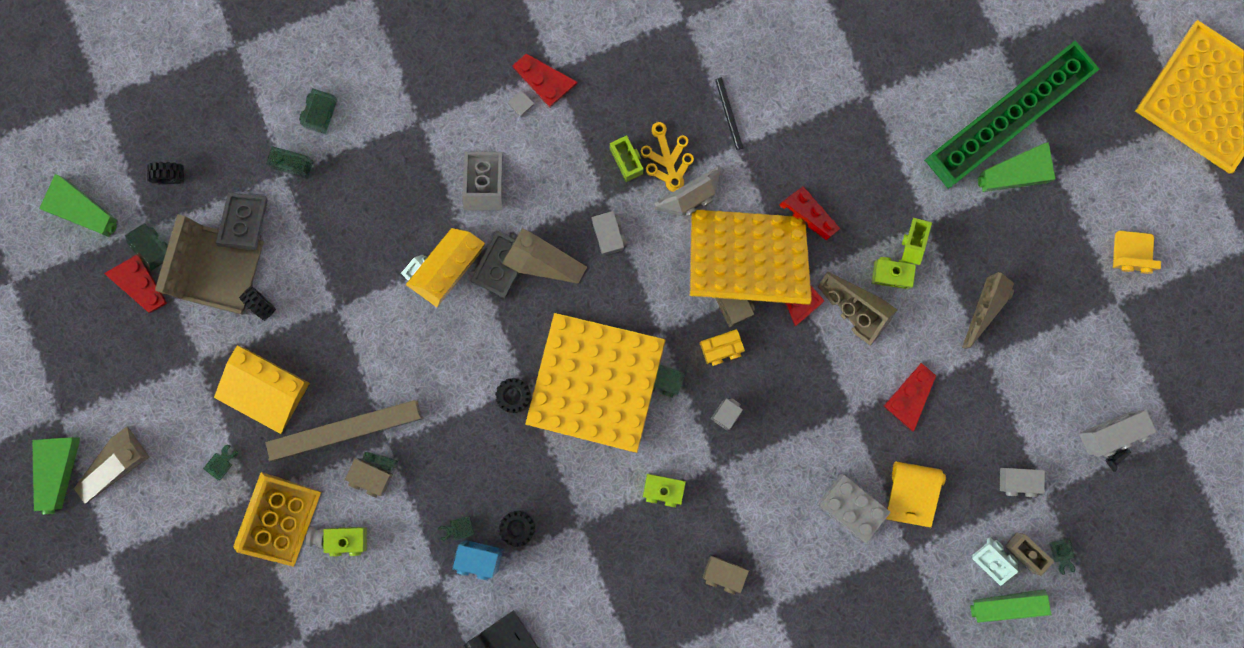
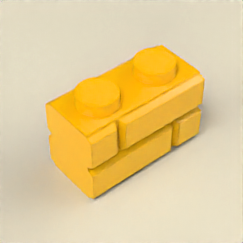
[700,329,745,366]

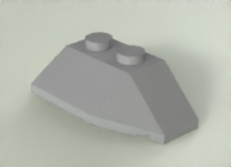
[654,165,721,216]

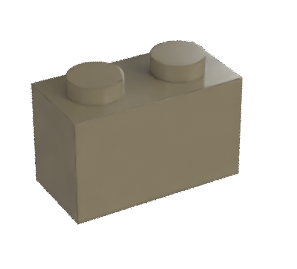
[345,458,393,498]
[1004,532,1055,576]
[703,555,749,595]

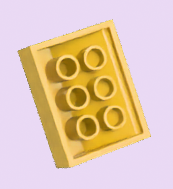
[214,345,310,434]
[233,472,321,567]

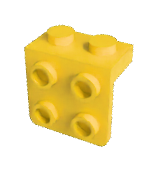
[1113,231,1161,274]

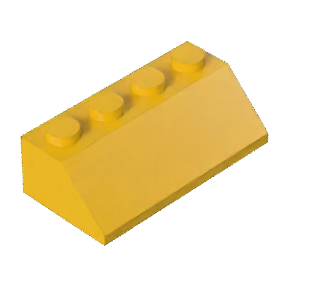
[406,228,485,308]

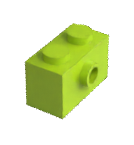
[610,135,644,182]
[901,218,932,265]
[871,257,916,289]
[642,474,686,507]
[323,527,367,557]

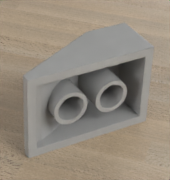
[462,152,502,210]

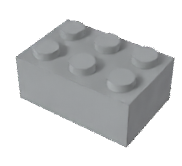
[1079,410,1157,457]
[816,474,890,543]

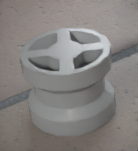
[306,527,326,548]

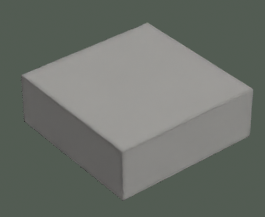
[508,90,534,117]

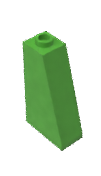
[978,142,1055,192]
[39,174,117,237]
[32,437,80,514]
[970,589,1051,623]

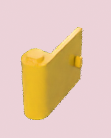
[886,461,946,527]

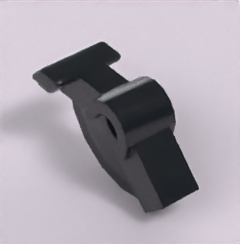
[1105,448,1131,472]

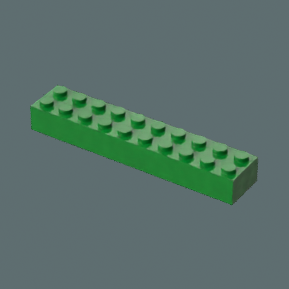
[924,40,1099,189]

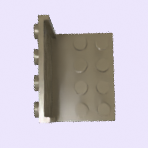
[155,214,264,315]

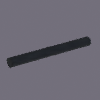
[715,78,743,151]

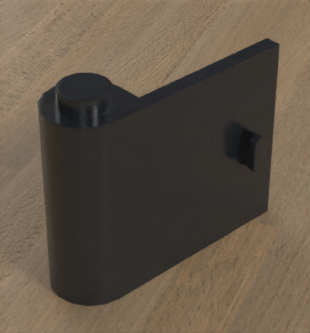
[464,610,539,648]

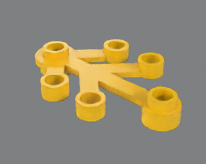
[641,122,694,192]

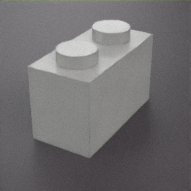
[591,211,627,256]
[711,398,742,430]
[1000,468,1045,497]

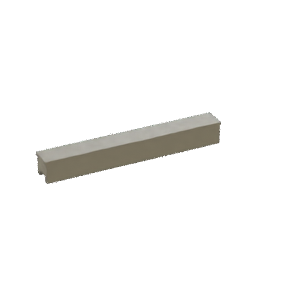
[265,400,423,461]

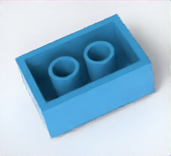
[453,540,503,580]

